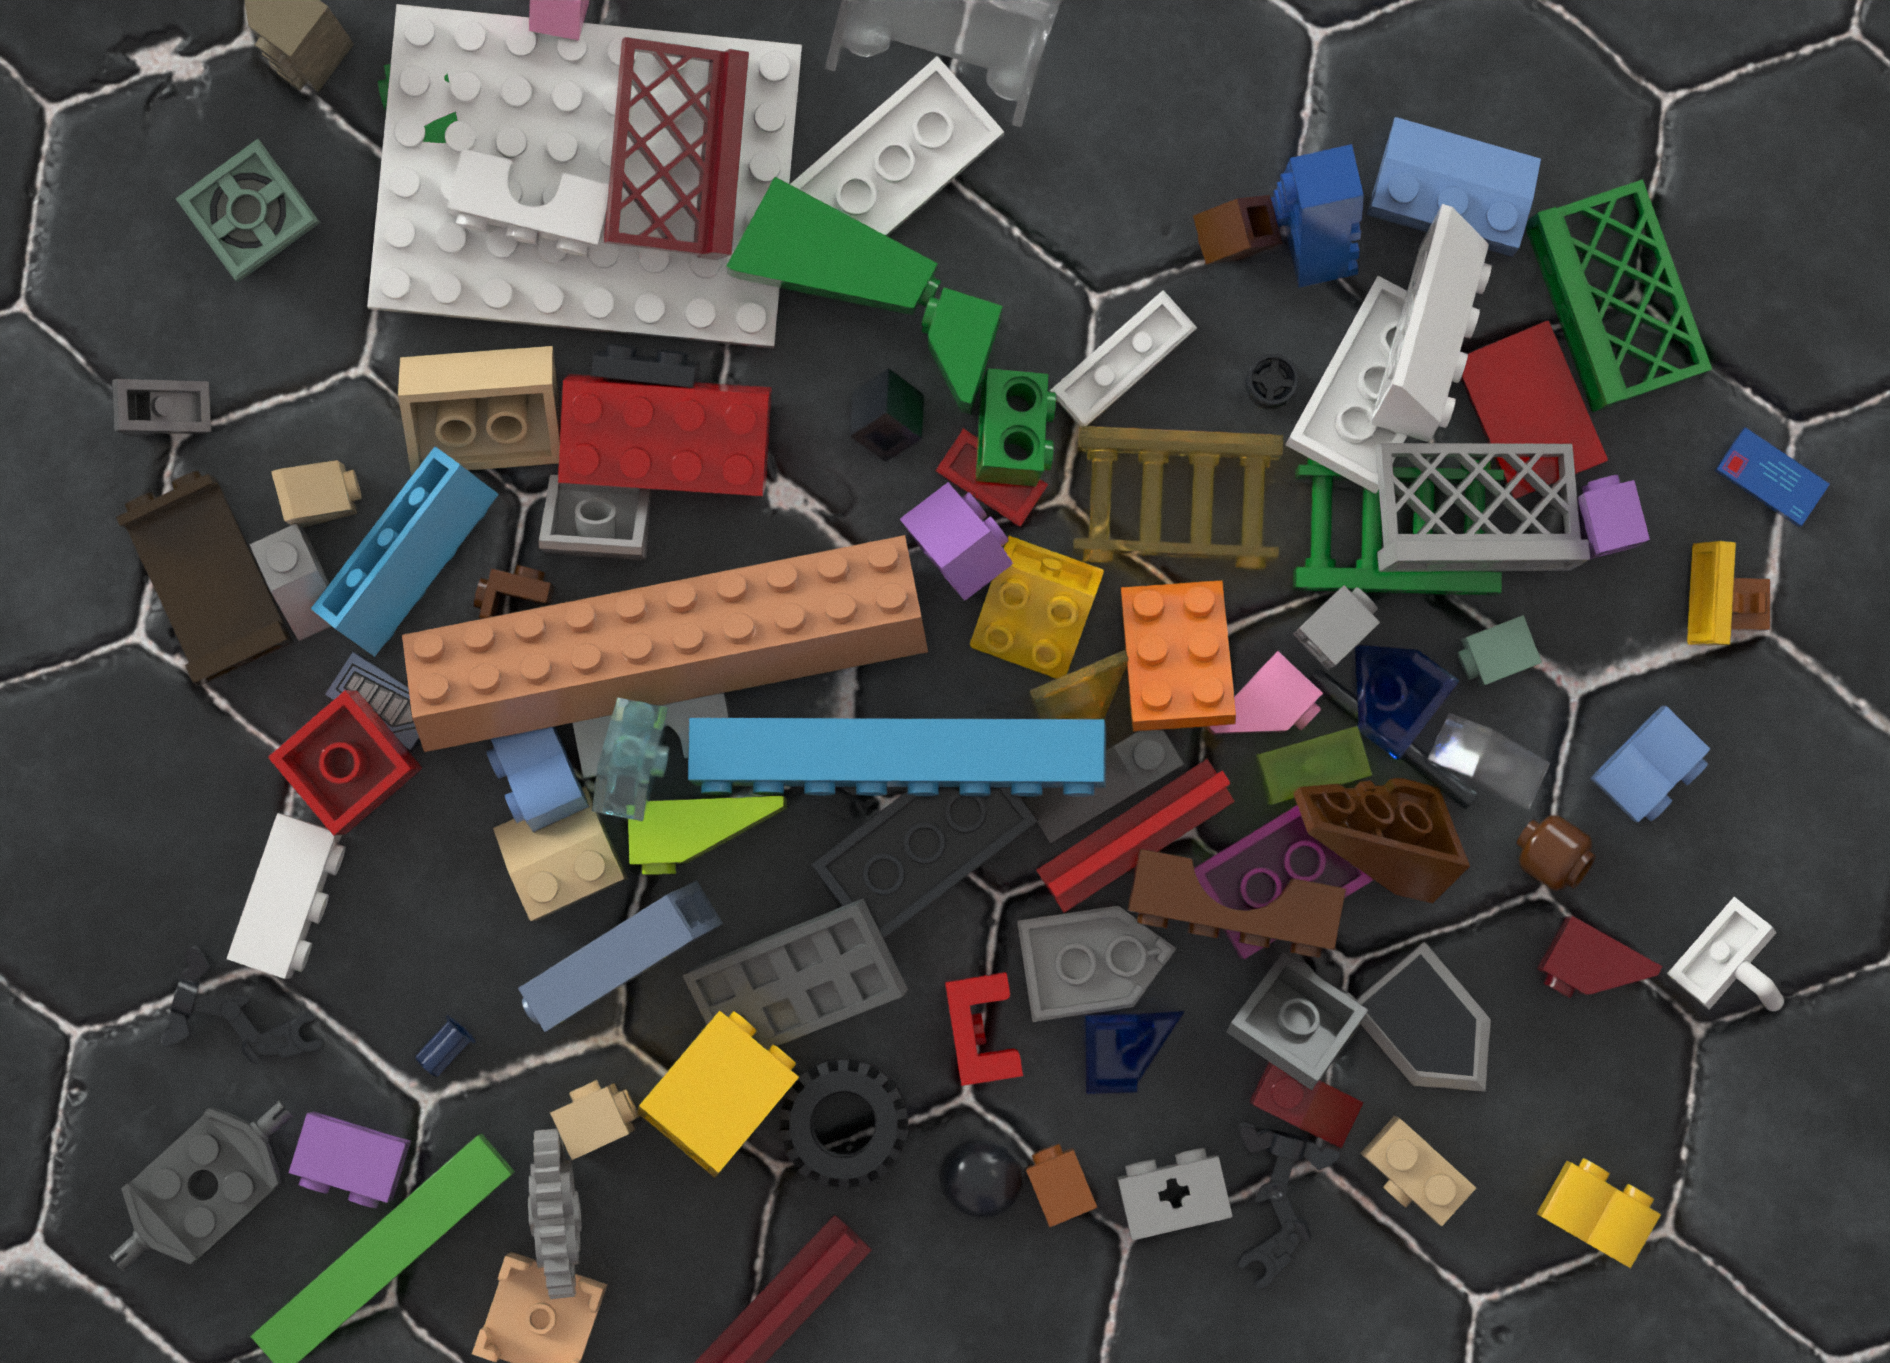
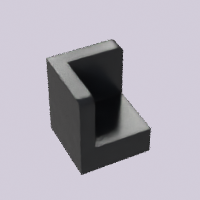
[850,368,924,462]

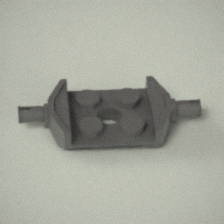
[109,1100,294,1271]

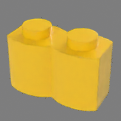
[1536,1158,1661,1268]

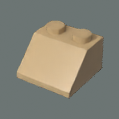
[493,786,628,921]

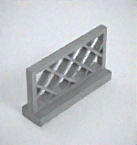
[1375,443,1590,572]

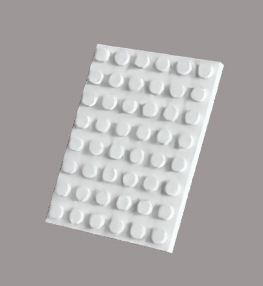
[367,4,802,348]

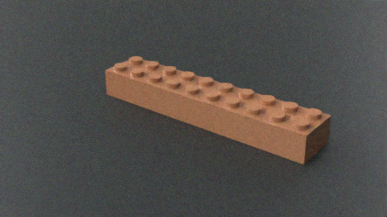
[402,535,928,752]

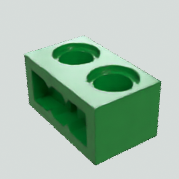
[976,368,1056,486]

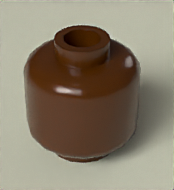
[1516,815,1596,891]

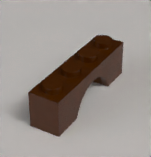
[1127,849,1346,958]

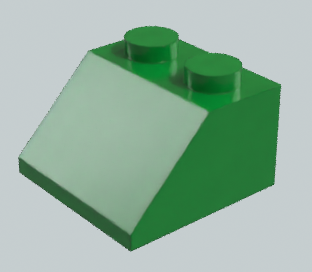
[921,287,1002,415]

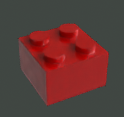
[268,690,422,836]

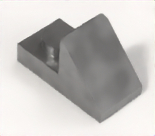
[112,379,211,437]

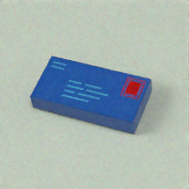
[1714,427,1830,527]

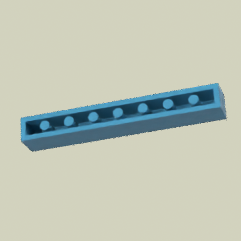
[688,718,1106,797]

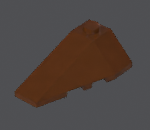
[1293,778,1470,904]

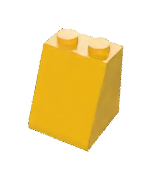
[637,1010,799,1178]

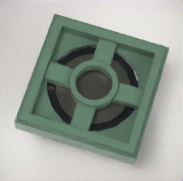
[176,139,320,283]

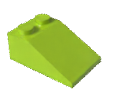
[627,796,787,875]

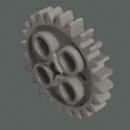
[528,1129,582,1299]

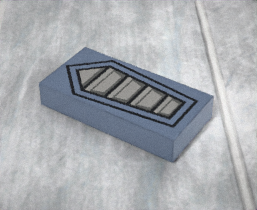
[325,652,420,750]

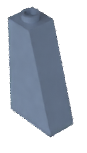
[518,880,723,1032]

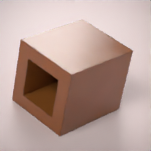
[1025,1143,1097,1227]

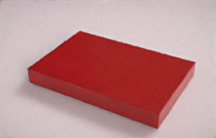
[1461,320,1608,500]

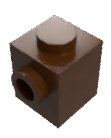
[1193,195,1283,265]

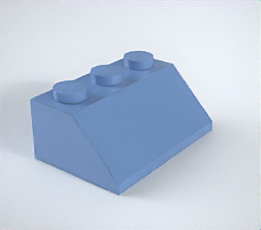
[1366,117,1541,257]

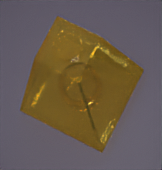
[1028,650,1129,719]

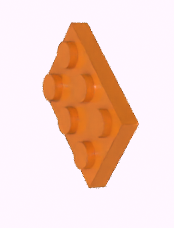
[1121,580,1236,731]

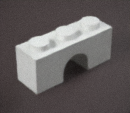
[447,148,609,256]

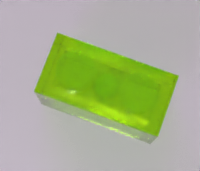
[1255,726,1372,805]

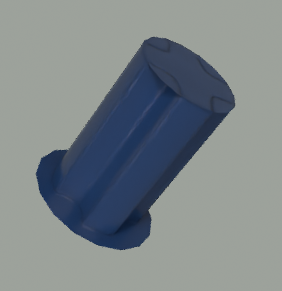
[415,1016,476,1077]

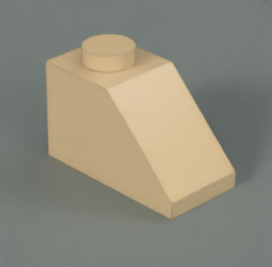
[271,460,362,528]

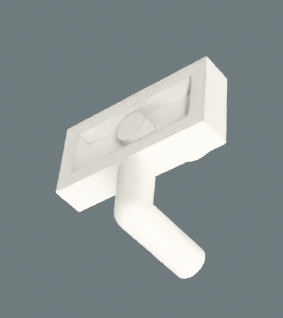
[1667,897,1784,1011]

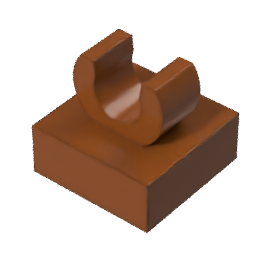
[1731,578,1770,631]

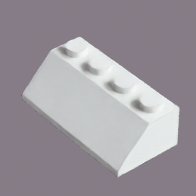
[1370,204,1492,443]

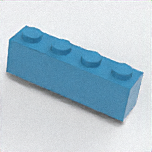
[311,446,499,657]

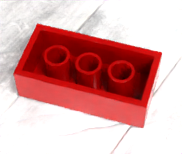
[558,374,772,496]

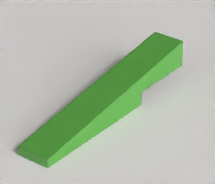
[250,1134,515,1363]

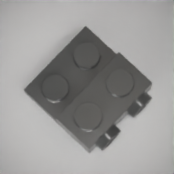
[1226,953,1368,1090]

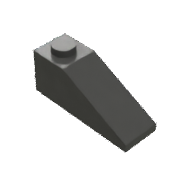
[1024,729,1184,843]

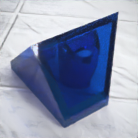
[1355,645,1459,760]
[1083,1011,1185,1094]

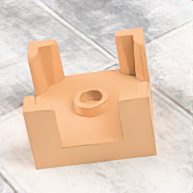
[472,1252,608,1363]

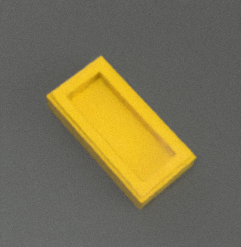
[1687,541,1736,646]

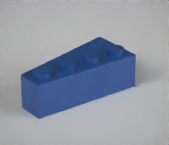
[1271,144,1364,288]

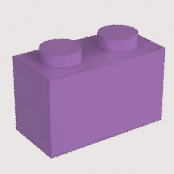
[1577,475,1650,559]
[900,482,1014,601]
[289,1111,411,1208]

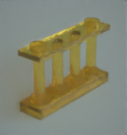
[1072,426,1283,570]

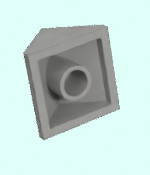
[539,475,651,560]

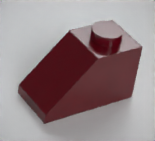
[1537,916,1663,999]
[1249,1062,1364,1148]

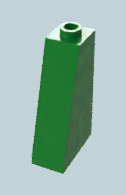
[726,177,942,315]

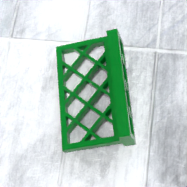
[1525,179,1712,412]

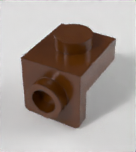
[473,565,555,619]

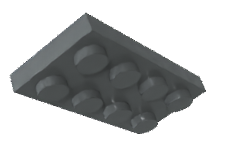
[682,899,908,1050]

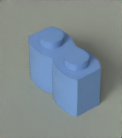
[1590,706,1710,822]
[486,726,589,832]

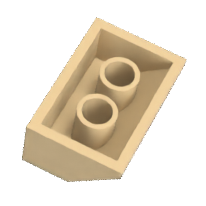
[398,346,561,475]

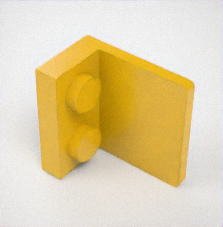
[970,536,1104,680]

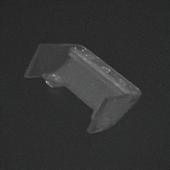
[825,0,1061,127]

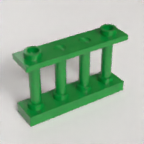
[1293,458,1504,596]

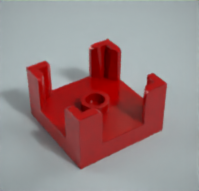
[945,972,1023,1086]

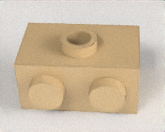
[550,1080,639,1160]
[1360,1116,1476,1226]

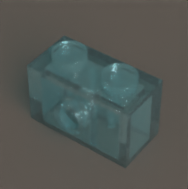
[592,697,670,821]

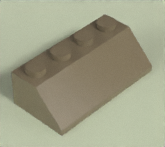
[245,0,354,92]

